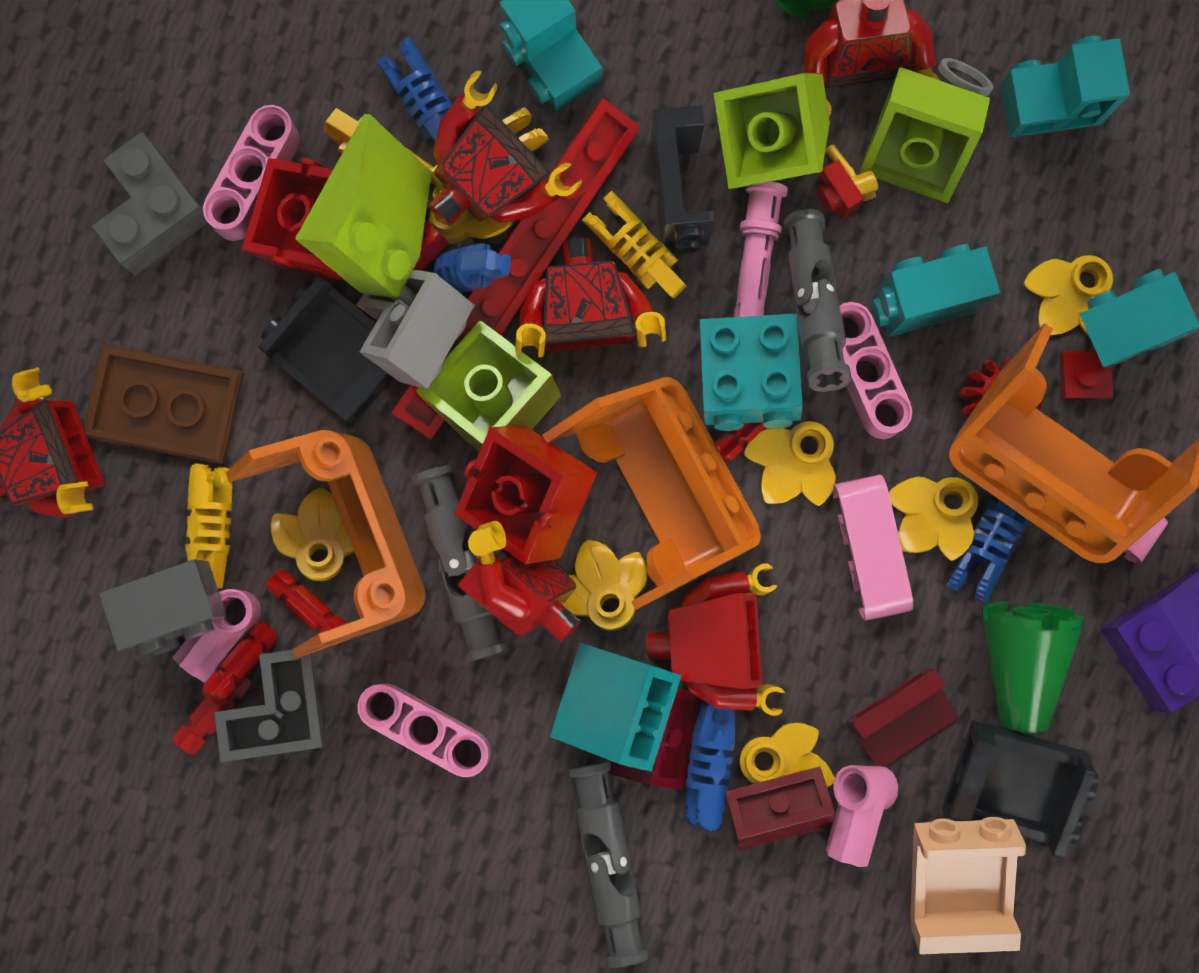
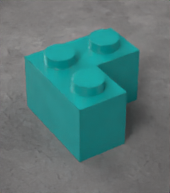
[498,0,602,112]
[1000,36,1130,138]
[1080,269,1199,369]

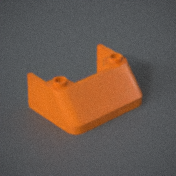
[949,323,1199,563]
[542,377,761,610]
[226,430,425,659]

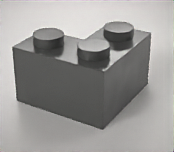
[92,132,208,276]
[99,559,227,657]
[214,650,326,763]

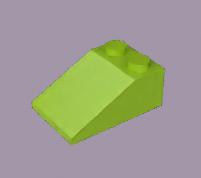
[295,114,431,298]

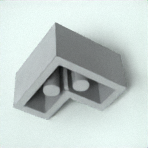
[357,270,475,389]

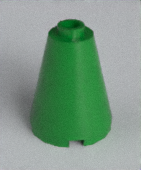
[982,601,1084,738]

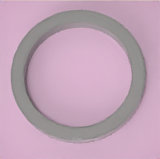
[938,58,994,96]

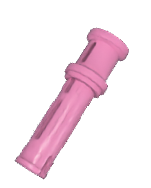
[734,181,788,317]

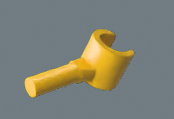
[825,144,878,202]

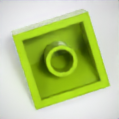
[860,67,990,203]
[713,73,830,189]
[416,320,561,452]

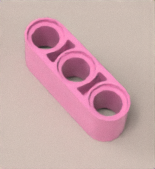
[203,105,300,241]
[840,302,912,439]
[832,475,913,621]
[357,683,491,777]

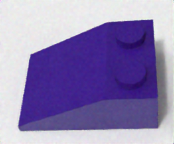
[1100,567,1199,713]

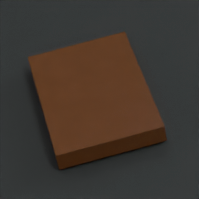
[83,344,245,465]

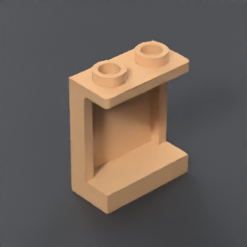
[910,817,1026,954]

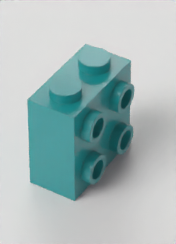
[871,244,1000,337]
[700,314,803,431]
[550,643,682,772]

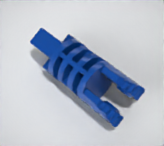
[377,37,452,142]
[428,243,511,293]
[946,500,1029,604]
[684,701,735,832]

